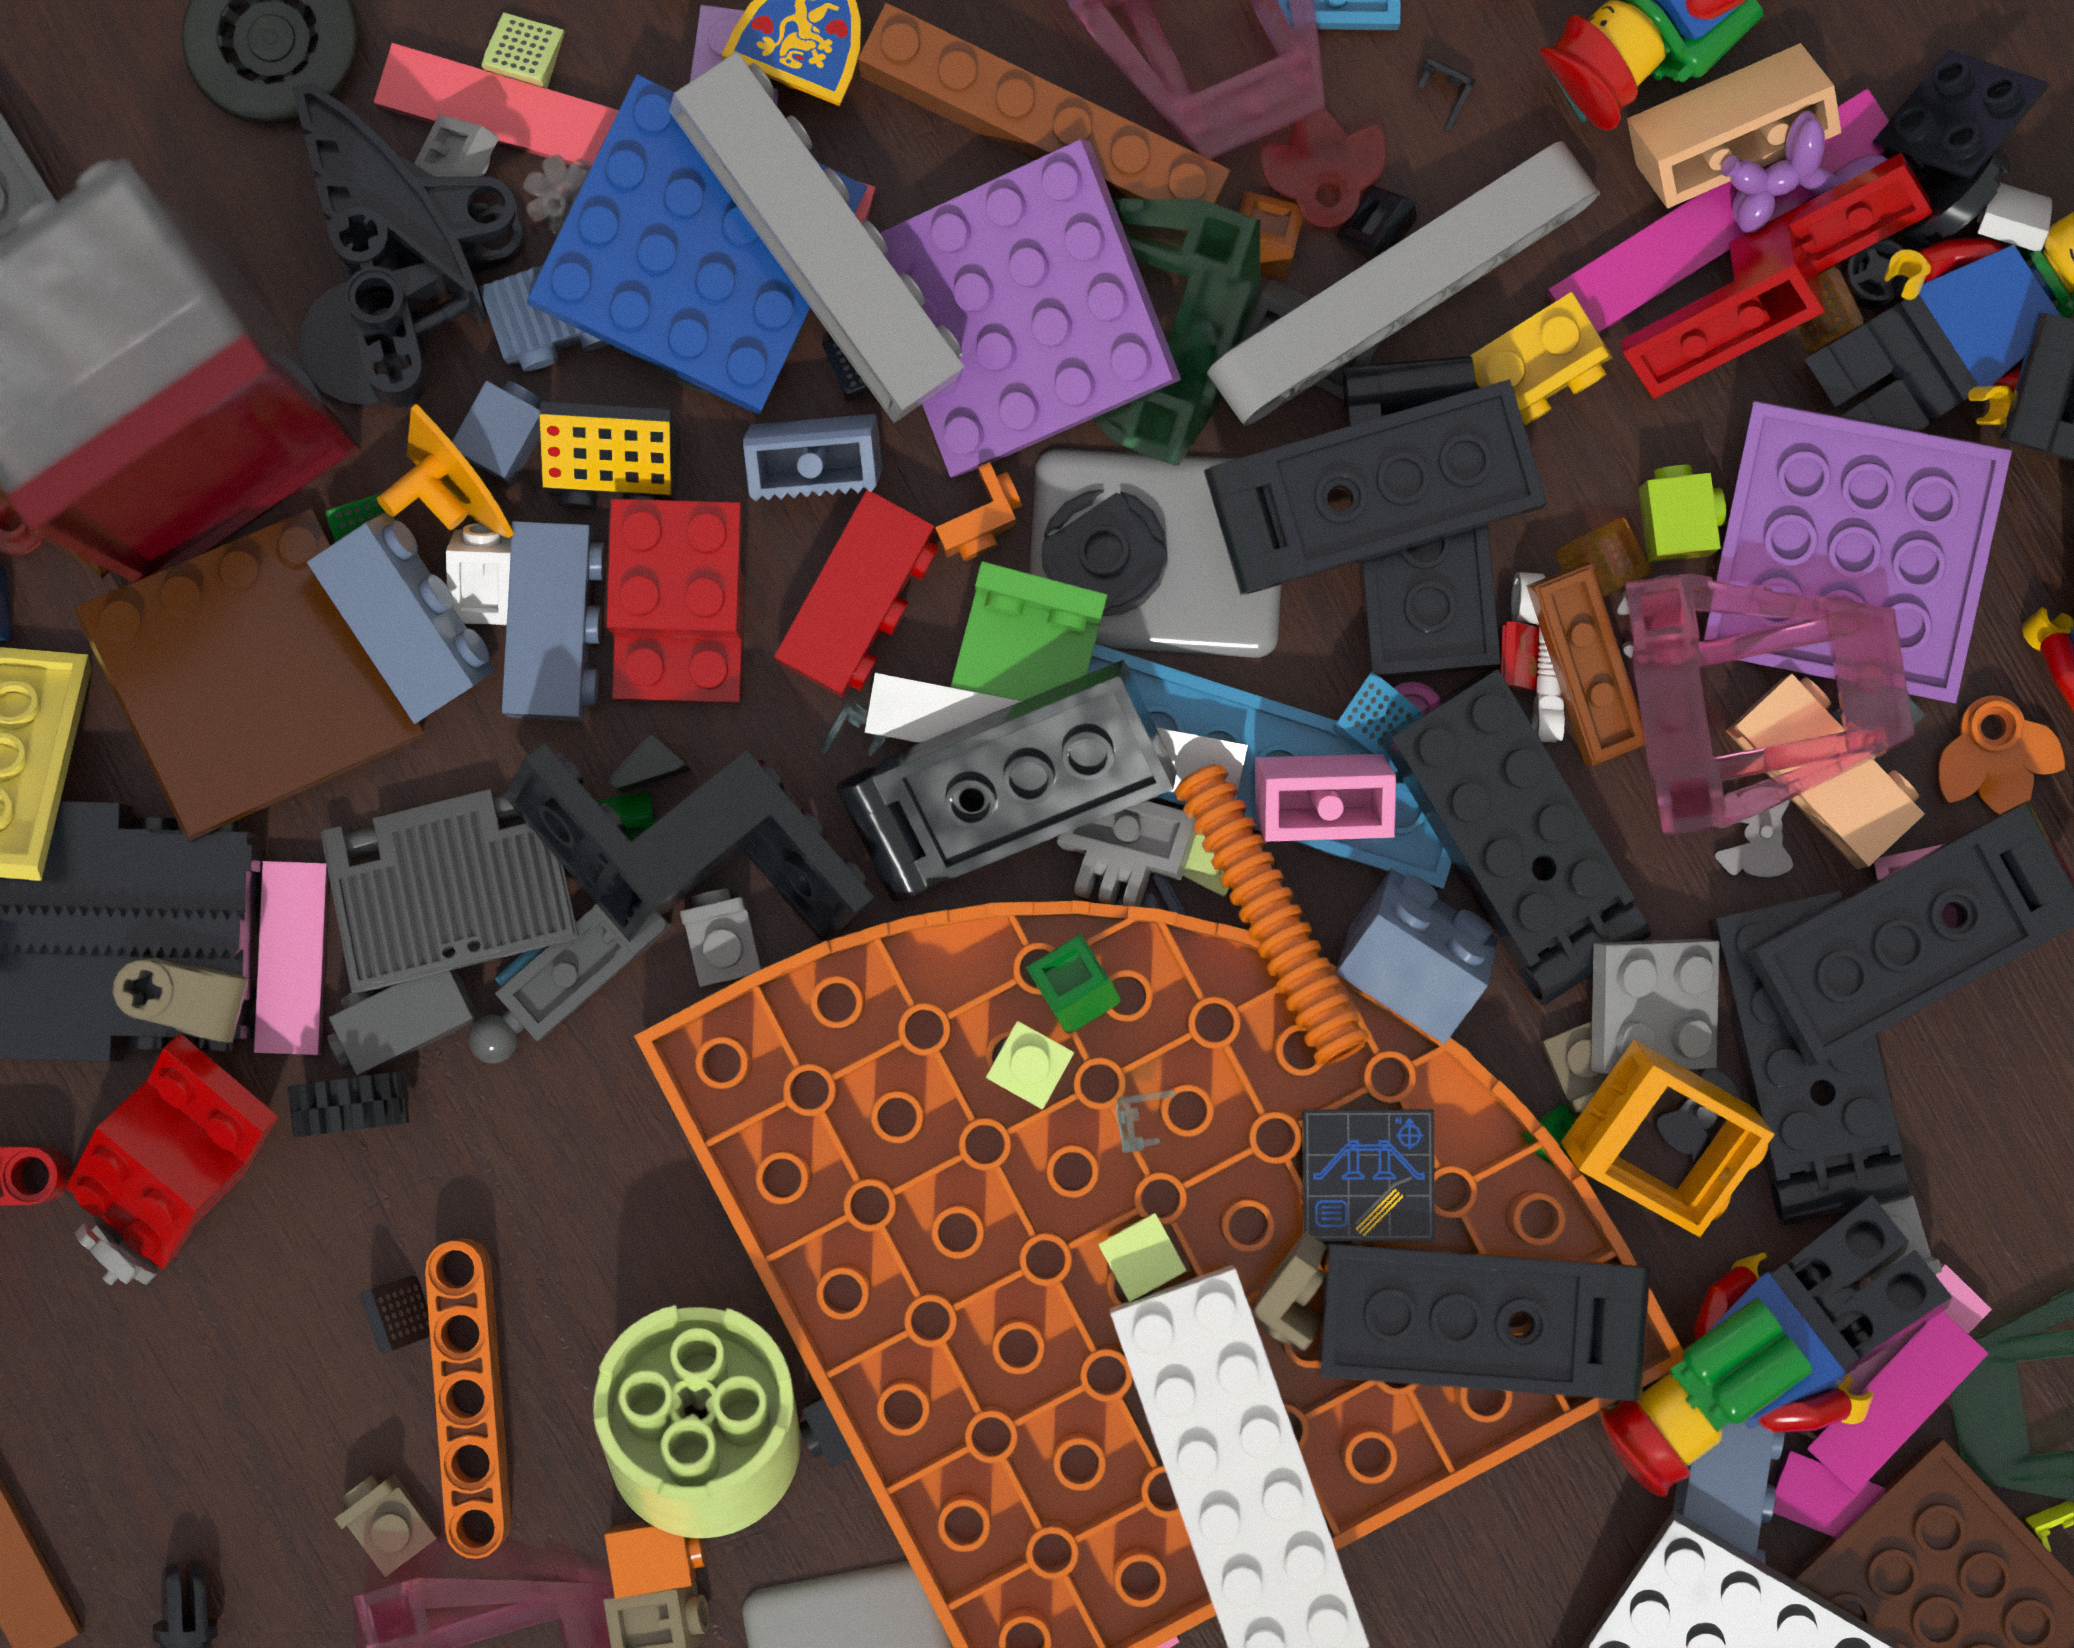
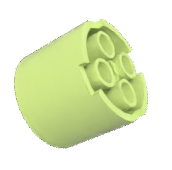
[594,1305,801,1538]

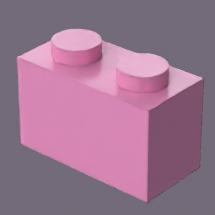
[1255,754,1396,841]

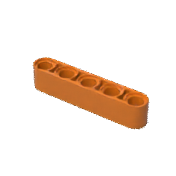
[425,1238,512,1559]

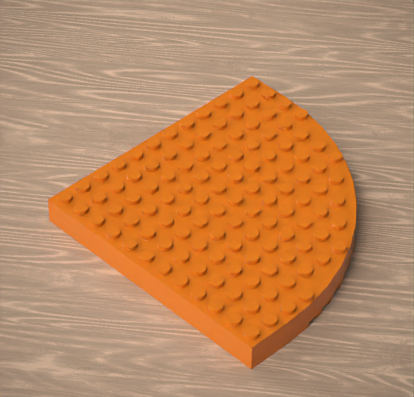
[634,900,1684,1648]

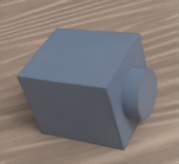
[452,380,541,487]

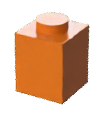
[604,1521,705,1599]

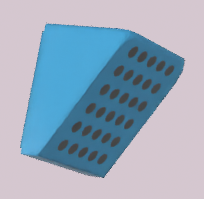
[1332,671,1421,761]

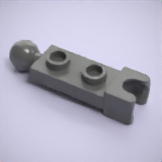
[467,904,671,1064]

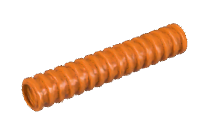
[1174,764,1369,1065]

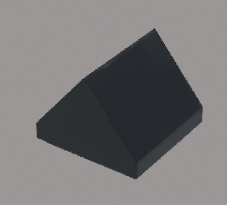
[1336,185,1417,261]

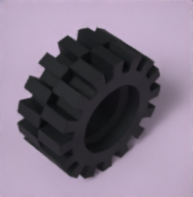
[287,1071,410,1138]

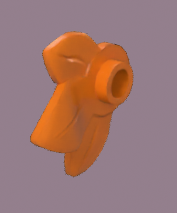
[1938,695,2065,815]

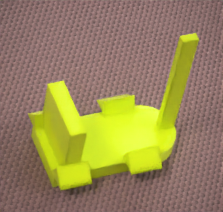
[2024,1501,2074,1552]

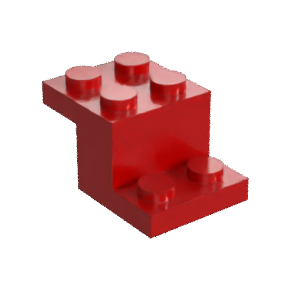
[607,499,745,704]
[65,1033,279,1270]

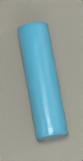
[495,947,546,987]

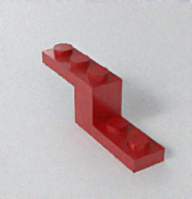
[1621,153,1934,399]

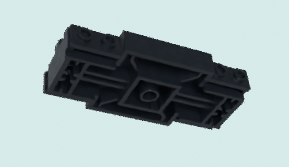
[0,801,264,1062]

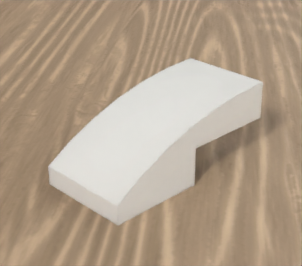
[1977,182,2052,251]

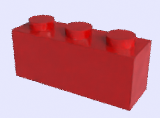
[774,490,940,699]

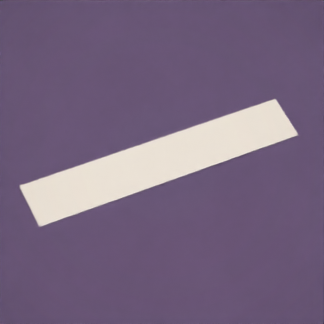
[865,673,1248,799]

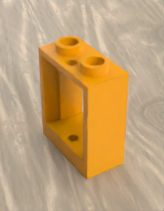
[1561,1039,1775,1237]

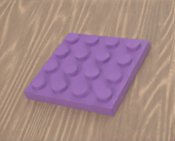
[880,139,1181,477]
[1701,400,2012,703]

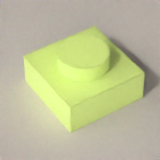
[986,1021,1074,1110]

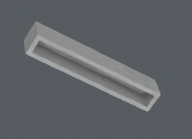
[669,51,964,423]

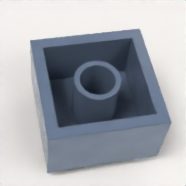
[1335,868,1498,1044]

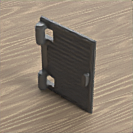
[320,789,579,994]

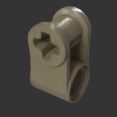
[113,958,248,1043]

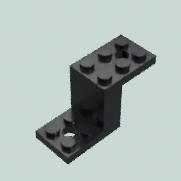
[504,743,874,942]

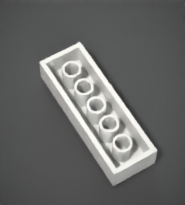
[1109,1265,1370,1648]

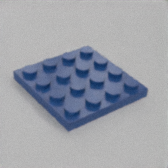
[527,74,868,415]

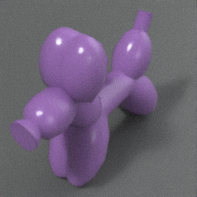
[1721,111,1888,233]

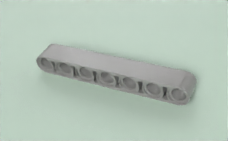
[1207,141,1600,426]

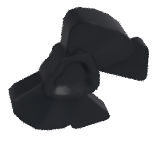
[1653,1068,1752,1165]

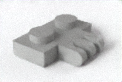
[1057,801,1196,907]

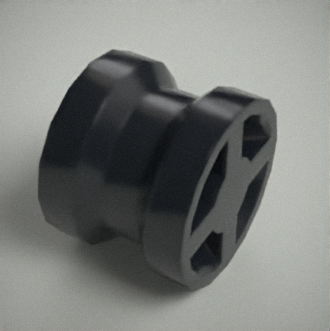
[1838,239,1910,310]

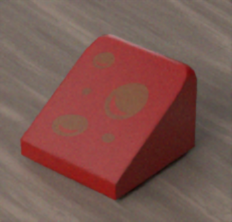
[1495,621,1540,692]

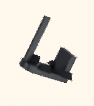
[1417,56,1476,131]

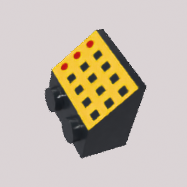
[540,401,681,509]

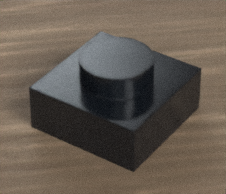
[799,1395,853,1467]

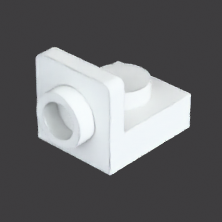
[446,523,511,625]

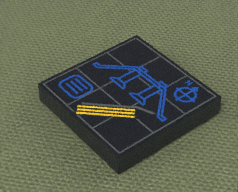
[1302,1109,1435,1241]

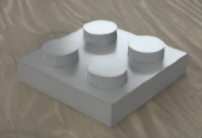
[1591,938,1719,1074]

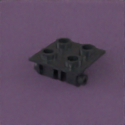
[1872,49,2049,180]

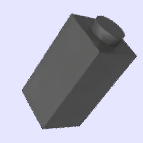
[327,969,480,1075]

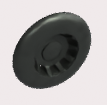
[181,0,358,124]

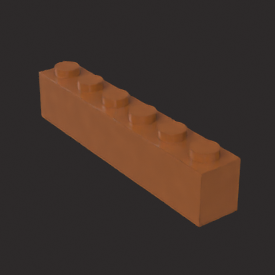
[858,3,1230,241]

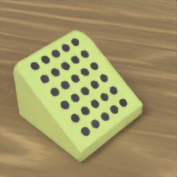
[481,12,565,89]

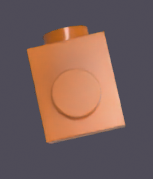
[935,462,1022,561]

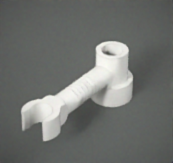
[1510,572,1565,743]

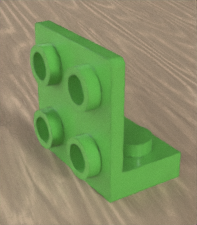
[951,562,1107,701]

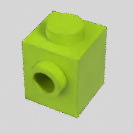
[1638,465,1726,563]

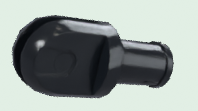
[153,1561,218,1648]

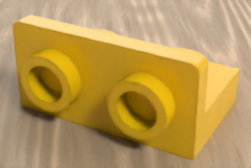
[1470,292,1613,426]

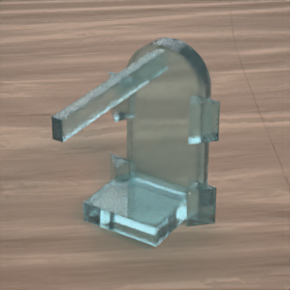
[819,702,890,756]
[1116,1090,1175,1153]

